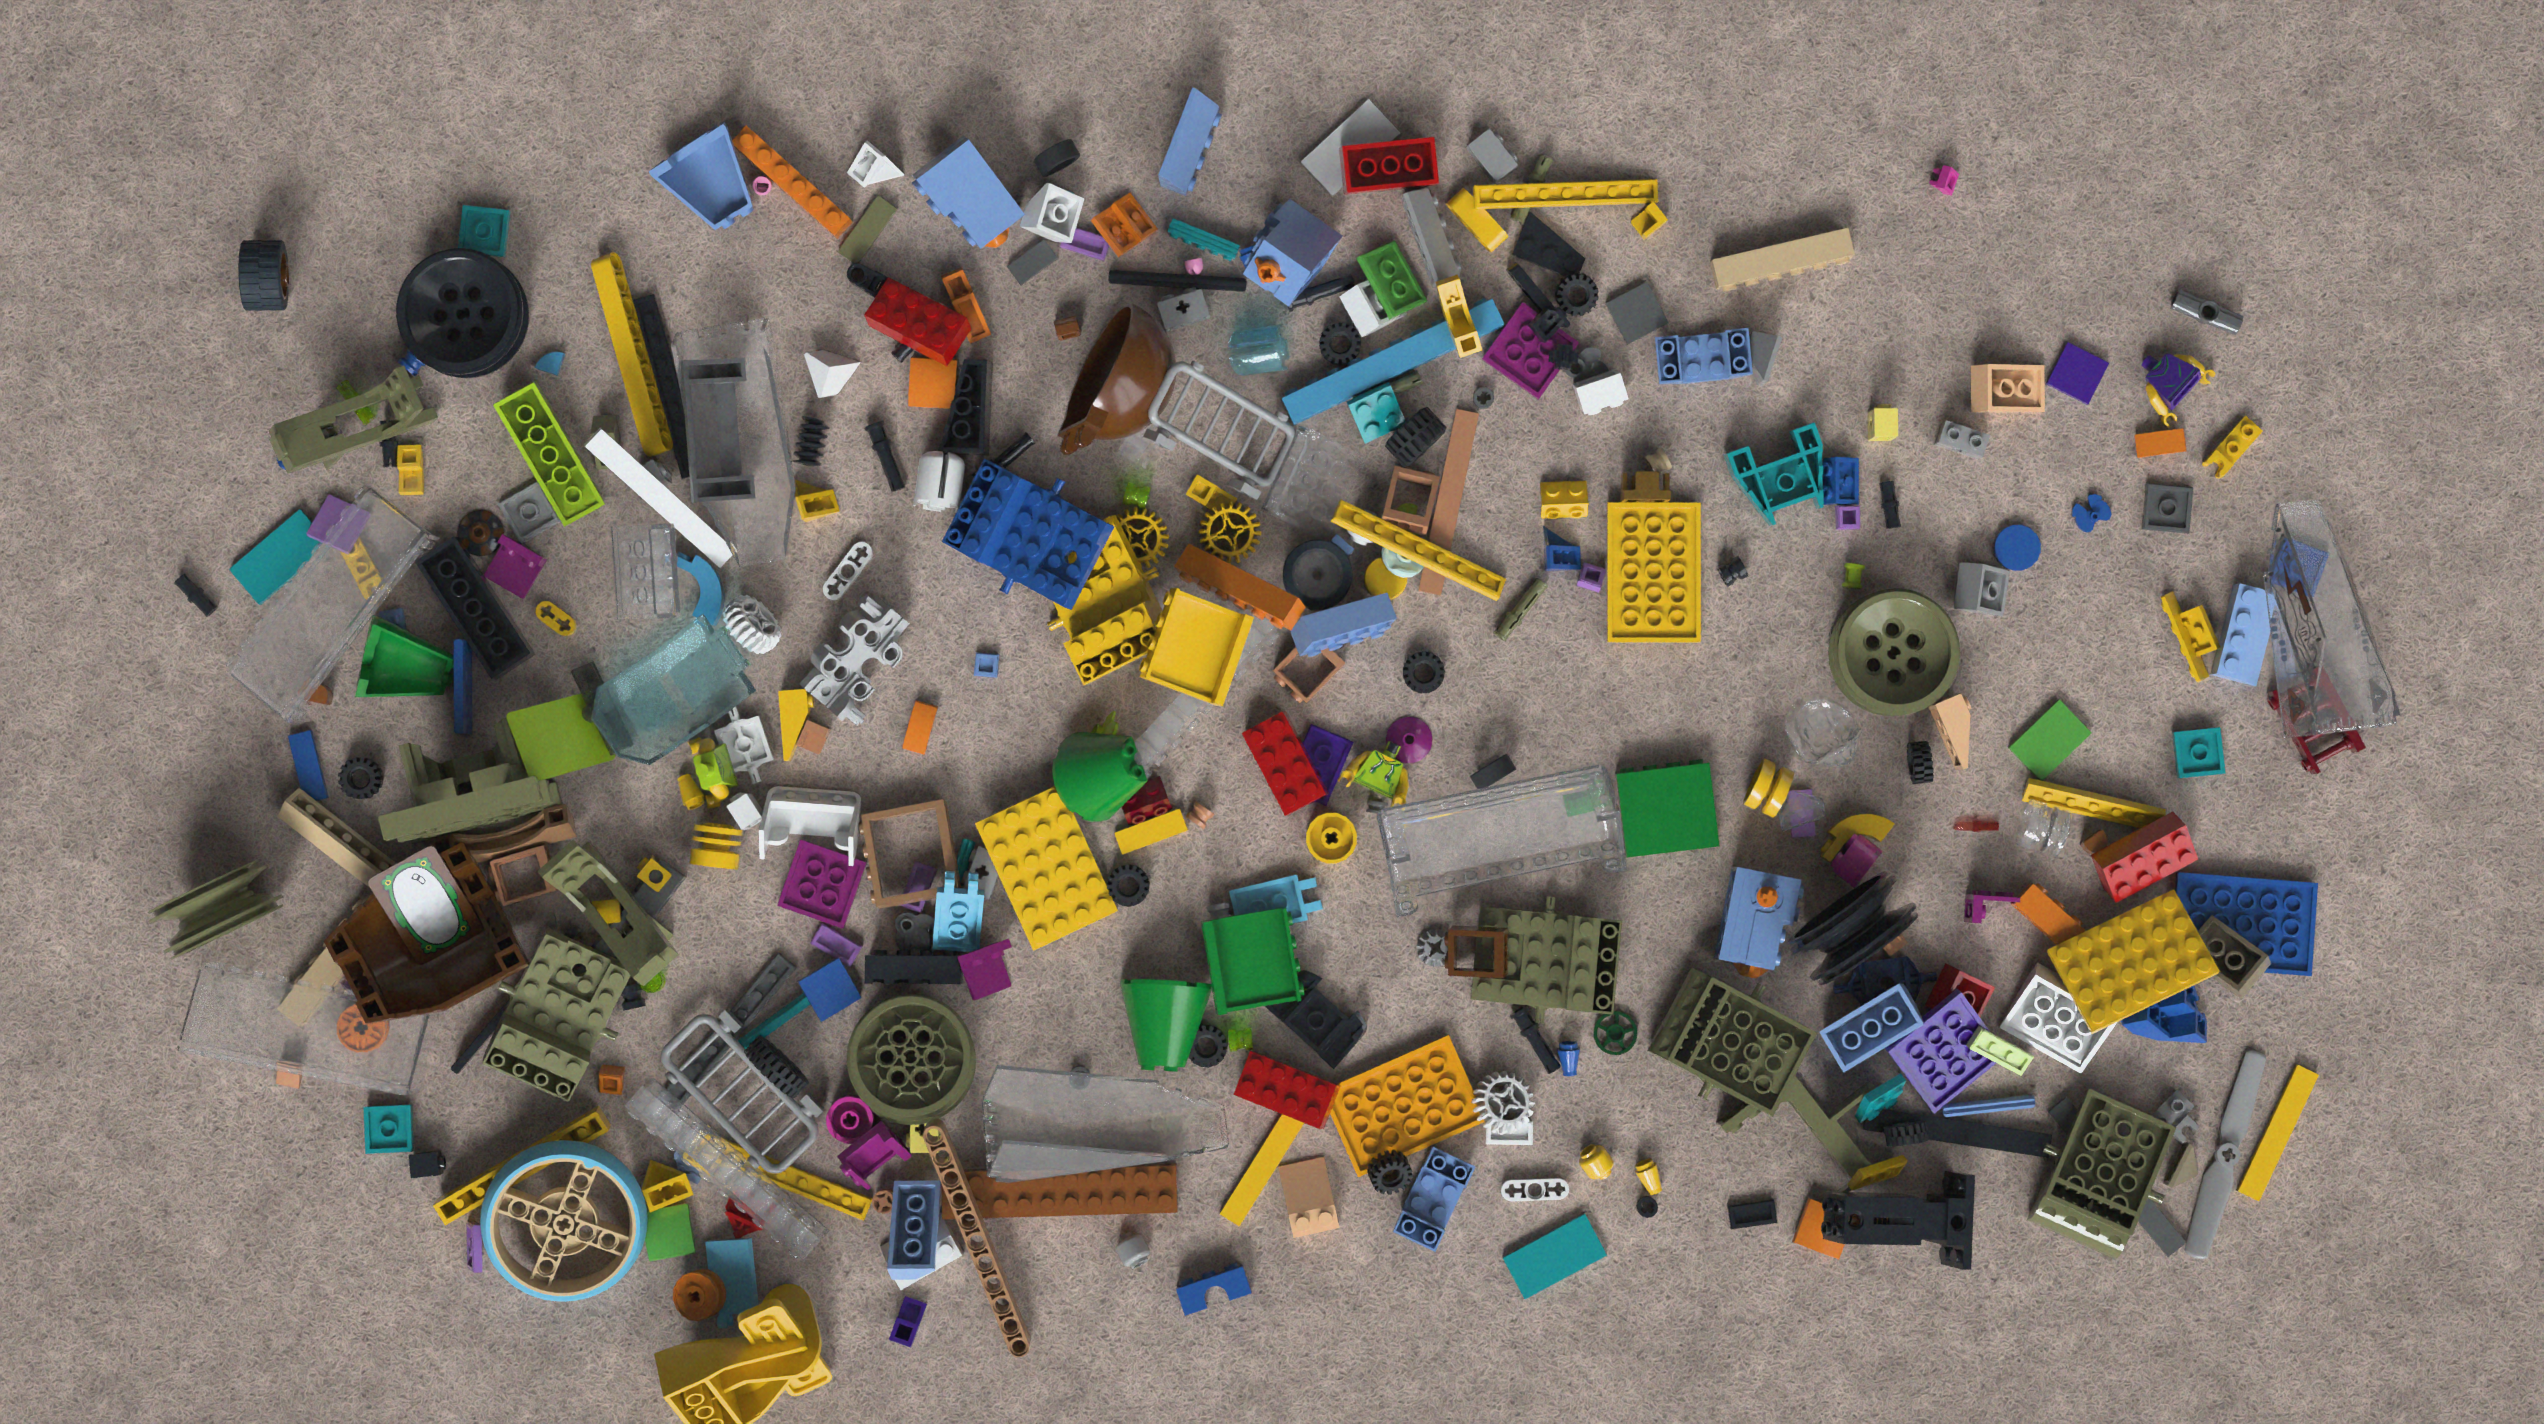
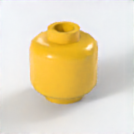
[1579,1144,1614,1180]

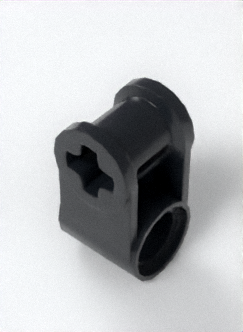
[847,263,888,298]

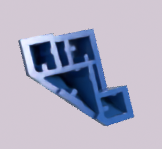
[2121,985,2207,1043]

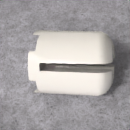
[913,451,965,513]

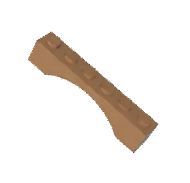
[430,803,577,863]

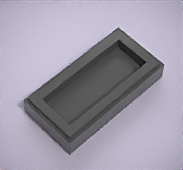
[1007,239,1058,286]

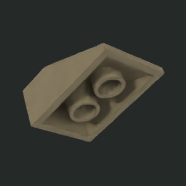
[2198,915,2271,1000]

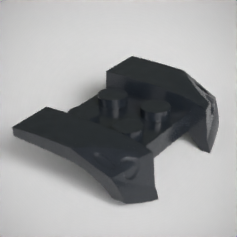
[1265,970,1367,1069]

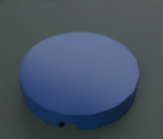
[1994,525,2041,571]

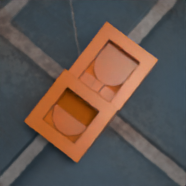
[2134,428,2187,458]
[902,700,938,755]

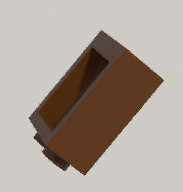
[1444,925,1508,978]

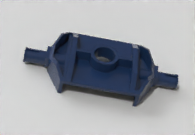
[1833,956,1937,1007]

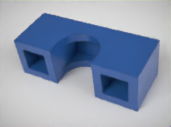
[1176,1262,1252,1316]

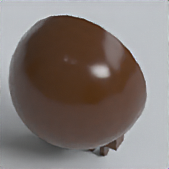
[1057,302,1176,455]

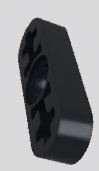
[1506,262,1554,312]

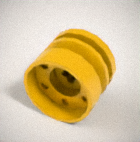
[689,822,743,870]

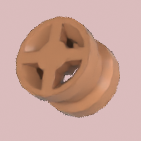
[1186,801,1215,829]
[872,1189,893,1214]

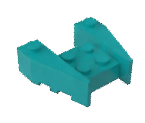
[1723,422,1824,526]

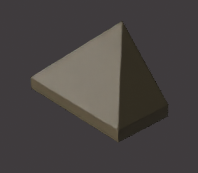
[2163,1142,2198,1188]

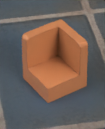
[796,720,831,754]

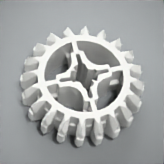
[723,595,781,654]
[1472,1071,1535,1135]

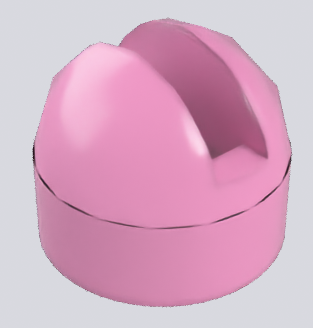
[752,176,772,195]
[1184,258,1203,275]

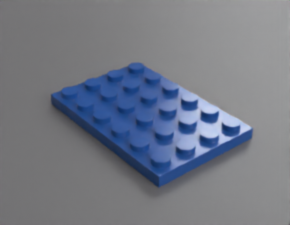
[2175,872,2318,976]

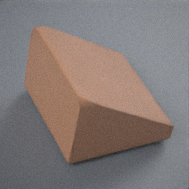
[276,1061,305,1089]

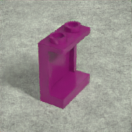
[837,1121,912,1190]

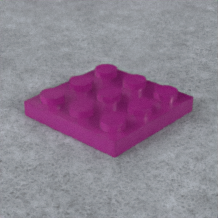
[1482,302,1579,400]
[777,839,867,929]

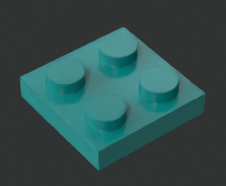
[458,205,511,257]
[1347,382,1406,444]
[2172,727,2226,779]
[1854,1073,1906,1123]
[363,1104,414,1154]

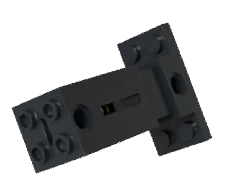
[1821,1171,1975,1270]

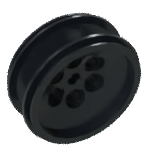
[396,248,529,378]
[1788,871,1918,985]

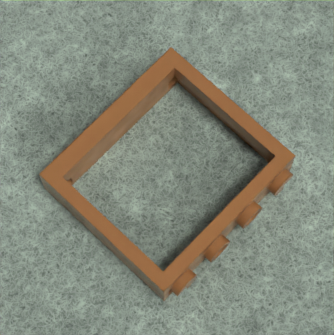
[859,799,961,909]

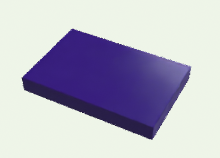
[1303,724,1354,806]

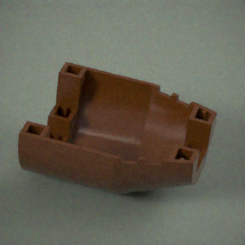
[324,842,529,1024]

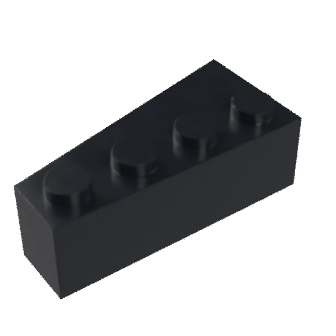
[938,359,993,456]
[864,950,963,984]

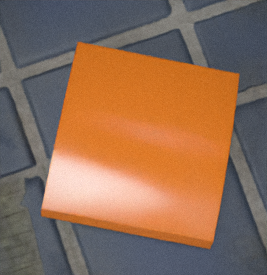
[1091,193,1158,258]
[908,357,957,409]
[1792,1198,1845,1259]

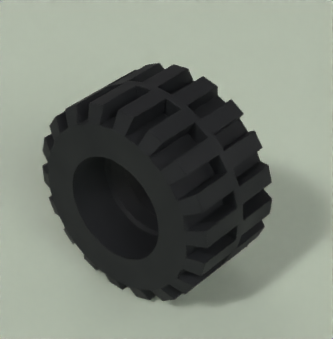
[1385,407,1447,467]

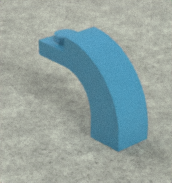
[667,551,725,626]

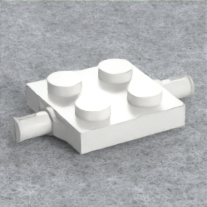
[714,706,774,784]

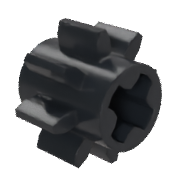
[1549,344,1578,370]

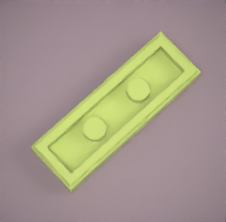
[1966,1026,2034,1076]

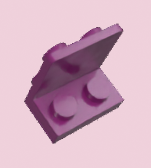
[484,534,548,599]
[1964,890,2020,924]
[957,938,1012,1000]

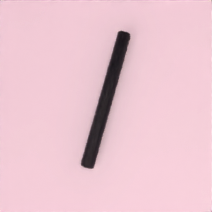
[1108,270,1247,292]

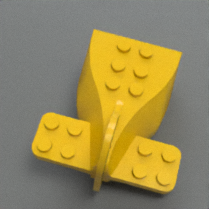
[654,1284,832,1424]

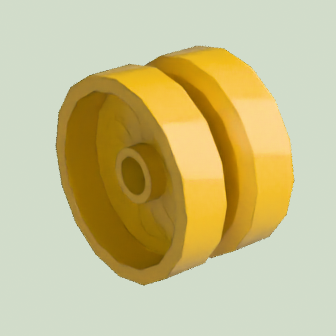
[1743,758,1794,818]
[1306,813,1357,864]

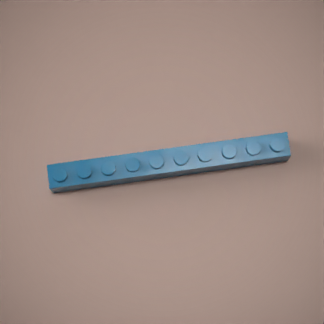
[1282,298,1504,425]

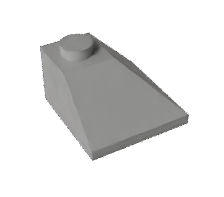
[1749,331,1782,386]

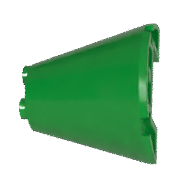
[355,615,454,697]
[1052,732,1148,822]
[1120,979,1212,1072]

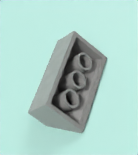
[1401,188,1462,288]

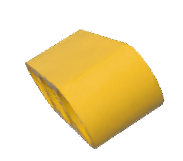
[1446,188,1508,253]

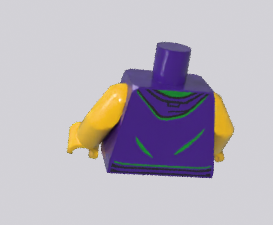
[2142,353,2215,427]

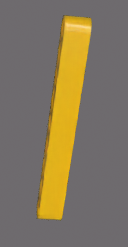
[591,252,673,457]

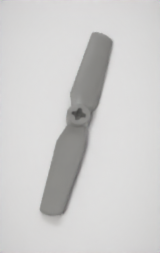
[2184,1050,2266,1259]

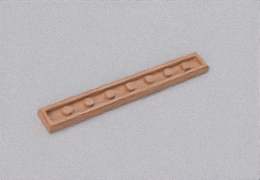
[1418,409,1479,596]

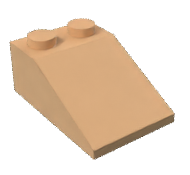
[1971,364,2045,413]
[1928,694,1971,770]
[1278,1157,1339,1238]

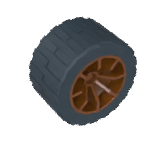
[238,240,289,311]

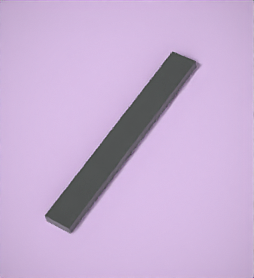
[659,952,797,1112]
[2048,1097,2187,1257]

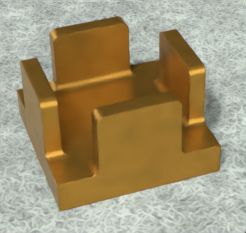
[1620,471,1671,502]

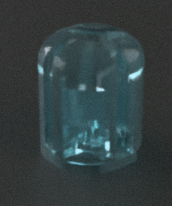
[1228,324,1290,376]

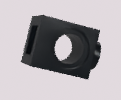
[408,1150,446,1178]

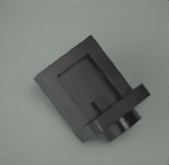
[1528,306,1571,343]

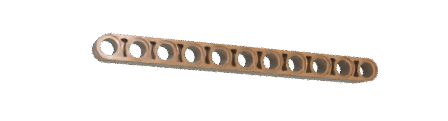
[923,1119,1031,1357]

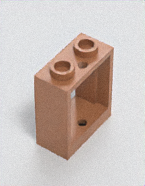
[1382,466,1440,536]
[1273,647,1345,704]
[488,845,558,906]

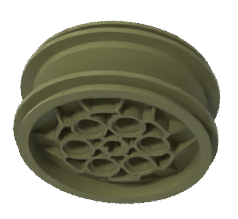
[1828,588,1960,716]
[148,859,283,960]
[847,994,976,1125]

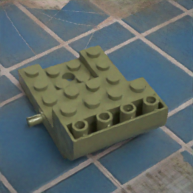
[1470,896,1622,1023]
[482,928,631,1102]
[1647,968,1817,1117]
[2027,1088,2177,1259]

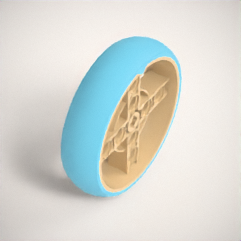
[480,1140,648,1301]

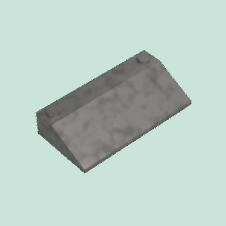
[680,358,756,503]

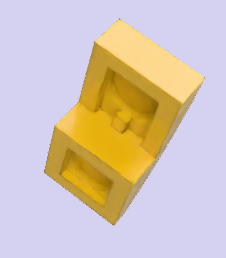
[397,445,424,495]
[1185,474,1238,515]

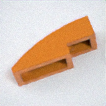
[941,267,991,344]

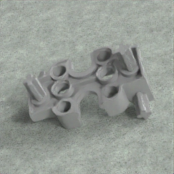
[800,594,910,725]

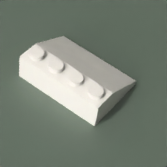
[1999,962,2117,1073]

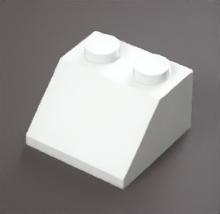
[1020,183,1084,243]
[1339,280,1407,337]

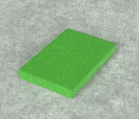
[1356,240,1428,320]
[2008,699,2092,781]

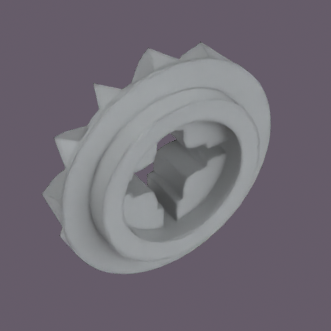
[1417,929,1448,967]

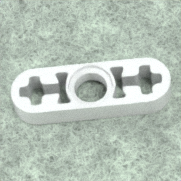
[823,542,873,600]
[1501,1178,1569,1201]

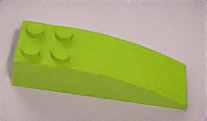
[493,380,605,527]

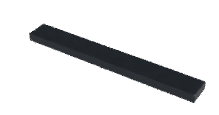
[633,294,690,479]
[451,925,581,1074]
[1863,1109,2052,1158]

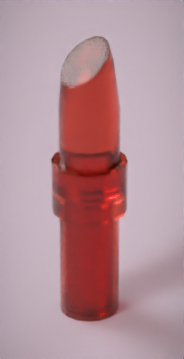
[1953,820,1999,832]

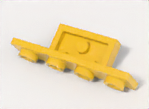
[2161,591,2220,682]

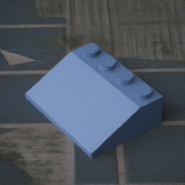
[1158,87,1222,196]

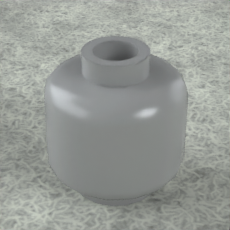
[1116,1232,1150,1269]

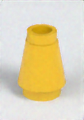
[677,774,705,810]
[1635,1158,1662,1195]

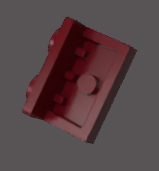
[1122,776,1172,825]

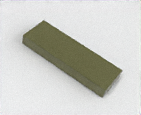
[837,195,898,264]

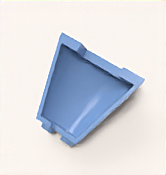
[649,122,754,230]

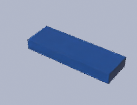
[288,730,329,801]

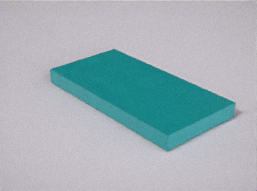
[229,509,330,605]
[1502,1213,1607,1299]

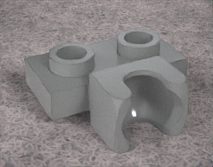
[2151,1090,2199,1144]

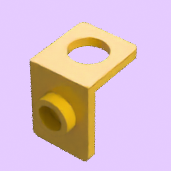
[636,854,672,892]

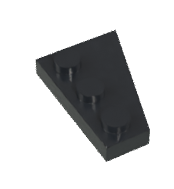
[1512,212,1585,277]

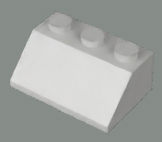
[880,1212,964,1290]

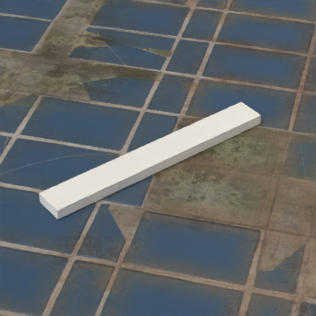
[584,428,736,568]

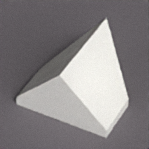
[847,141,904,188]
[804,350,860,398]

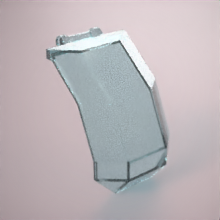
[591,614,756,765]

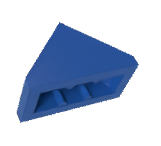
[1543,526,1581,571]

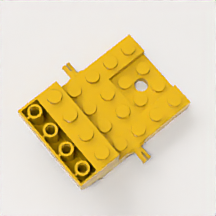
[1047,515,1162,685]

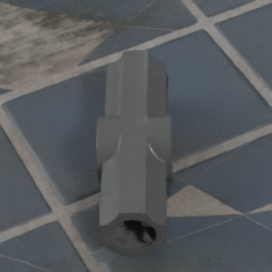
[2170,289,2244,335]

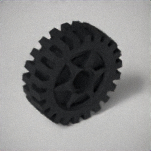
[744,1035,809,1098]

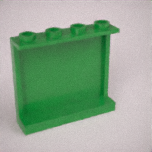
[1615,759,1720,858]
[1201,907,1304,1015]

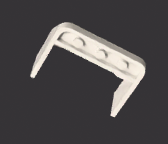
[759,786,861,866]

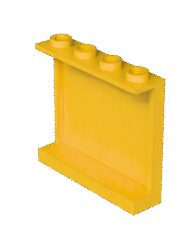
[1139,588,1254,706]

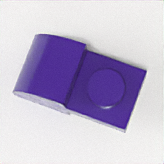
[889,1296,927,1348]

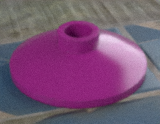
[1386,717,1432,763]

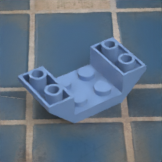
[1655,328,1753,384]
[1393,1146,1475,1252]

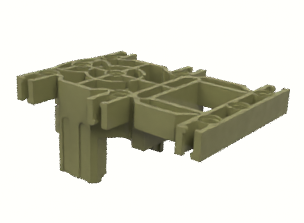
[378,718,563,844]

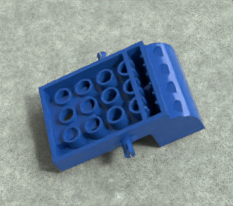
[942,458,1115,610]

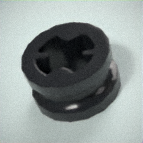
[1636,1196,1658,1218]

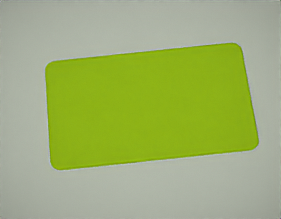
[506,692,615,781]

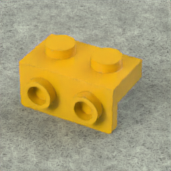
[1540,481,1589,519]

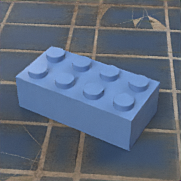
[1290,593,1397,657]

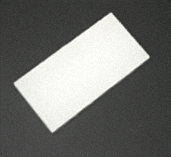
[1301,99,1400,196]

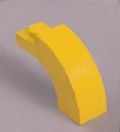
[1435,275,1482,358]
[1820,814,1895,862]

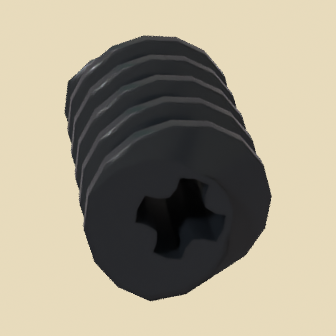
[792,416,830,467]

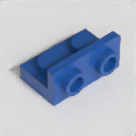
[1822,457,1859,505]

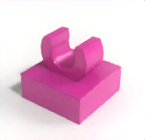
[1929,165,1959,196]

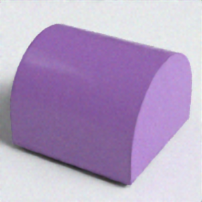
[1835,506,1860,530]
[1576,562,1606,593]

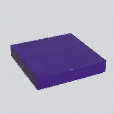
[2046,342,2109,405]

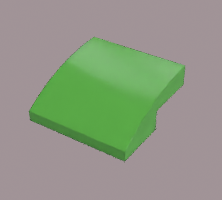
[645,1203,696,1261]

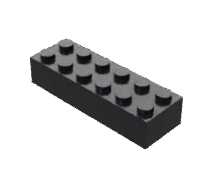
[415,536,536,680]

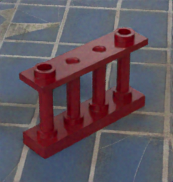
[2267,665,2366,775]

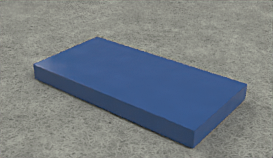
[454,639,473,735]

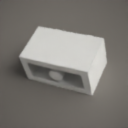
[1573,369,1628,415]
[727,792,763,830]

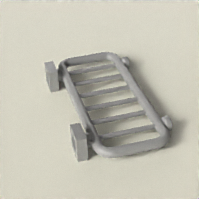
[1143,361,1296,500]
[661,1008,825,1174]

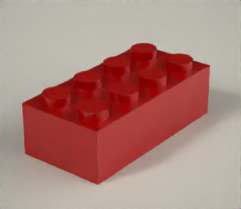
[1339,137,1439,195]
[864,277,971,366]
[1242,711,1329,816]
[2091,812,2198,903]
[1233,1051,1341,1129]

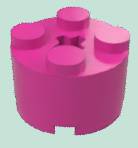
[1830,833,1883,888]
[826,1095,876,1144]

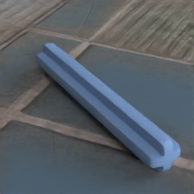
[1942,1095,2035,1117]

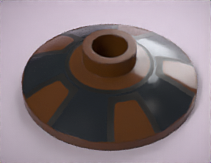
[457,510,504,556]

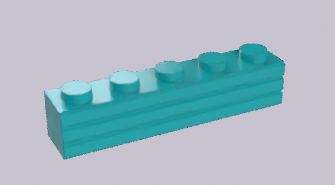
[1167,218,1240,261]

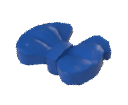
[2072,494,2112,532]

